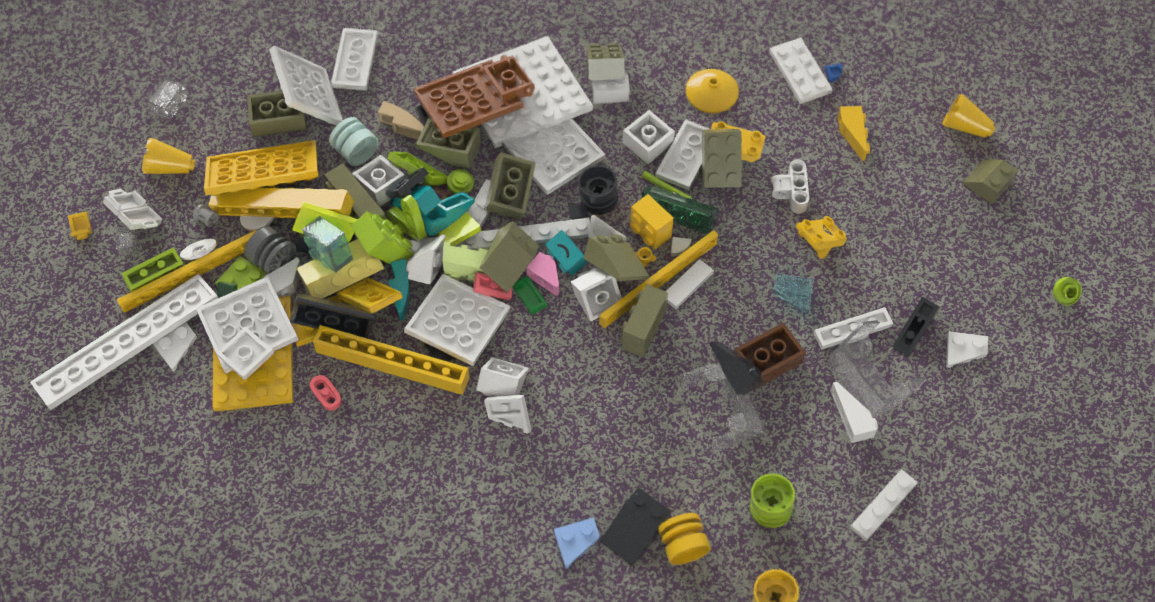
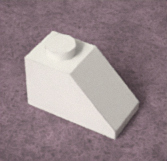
[264,257,301,297]

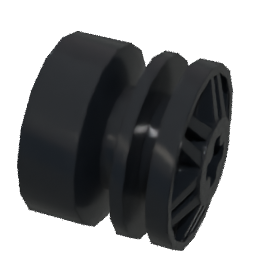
[578,165,619,215]

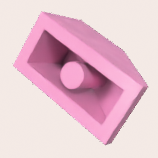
[526,252,559,296]

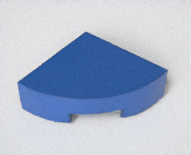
[824,63,843,83]

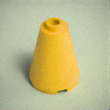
[942,94,996,138]
[142,138,196,174]

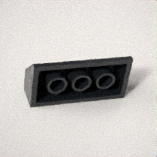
[290,293,375,339]

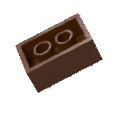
[734,323,806,390]

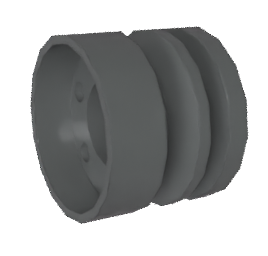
[244,226,296,274]

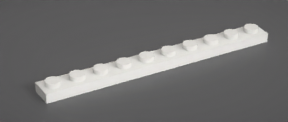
[409,218,590,260]

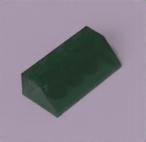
[642,185,719,235]

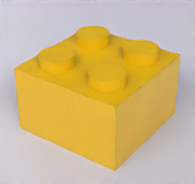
[630,194,674,250]

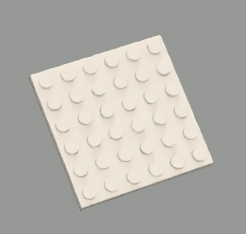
[453,36,593,148]

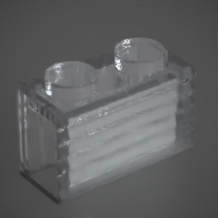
[147,77,188,119]

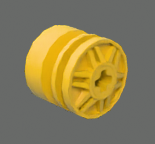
[658,513,711,565]
[753,569,799,602]

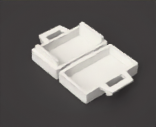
[103,189,162,230]

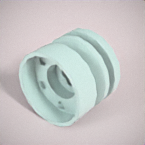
[329,117,379,166]

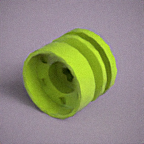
[750,474,795,528]

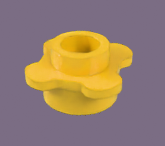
[635,247,656,267]

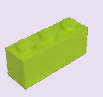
[121,247,183,292]

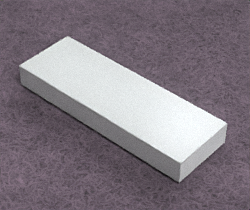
[666,259,714,309]

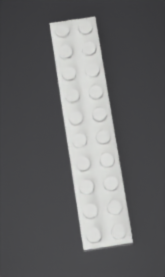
[30,274,218,410]

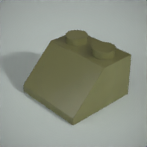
[962,160,1018,204]

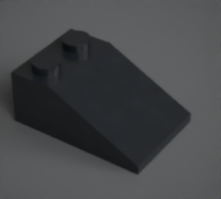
[600,487,671,566]

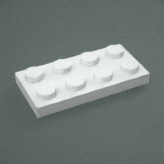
[331,28,378,90]
[769,38,832,104]
[655,119,709,190]

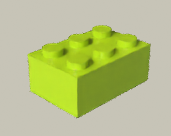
[351,211,415,264]

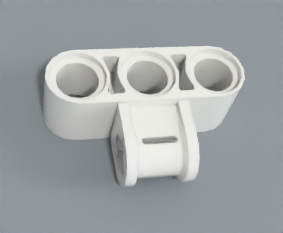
[771,160,809,214]

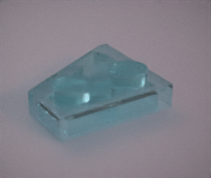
[773,273,814,314]

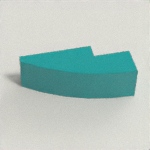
[421,192,475,236]
[388,259,410,321]

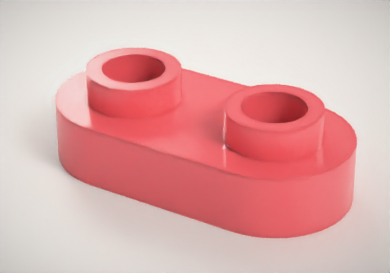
[310,375,342,411]

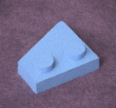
[554,518,600,568]

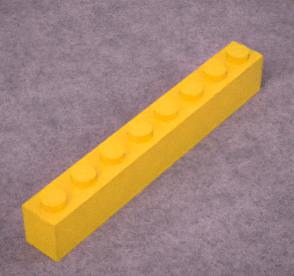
[208,187,354,218]
[313,325,469,395]

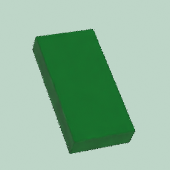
[512,276,547,315]

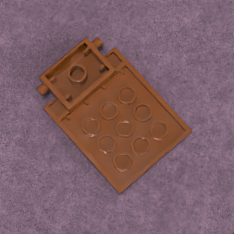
[414,55,535,139]

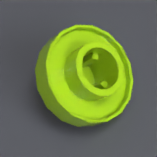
[447,169,474,195]
[1053,277,1082,305]

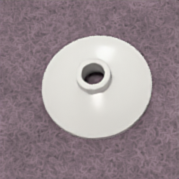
[180,239,217,260]

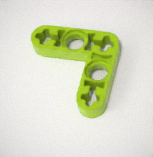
[386,195,427,242]

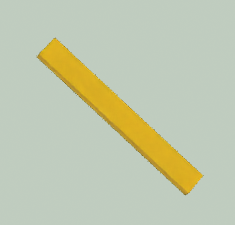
[116,230,257,313]
[599,230,718,328]

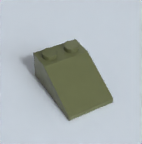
[416,118,482,169]
[479,221,539,292]
[584,234,649,281]

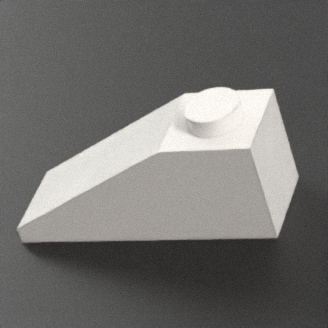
[831,382,878,443]

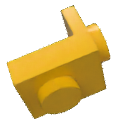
[68,211,93,240]

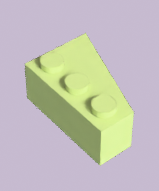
[442,241,488,282]

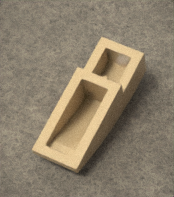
[378,101,424,140]

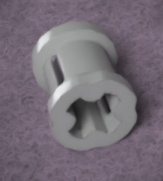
[193,204,218,227]

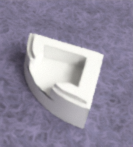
[671,237,691,256]

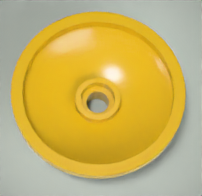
[686,69,739,113]

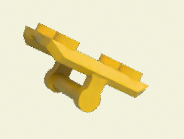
[711,121,766,162]
[796,216,847,259]

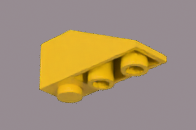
[838,106,870,161]

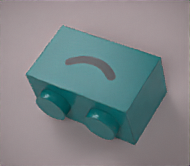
[545,230,588,276]

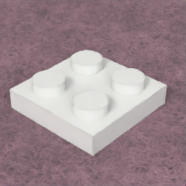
[216,327,274,380]

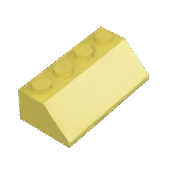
[296,239,384,299]

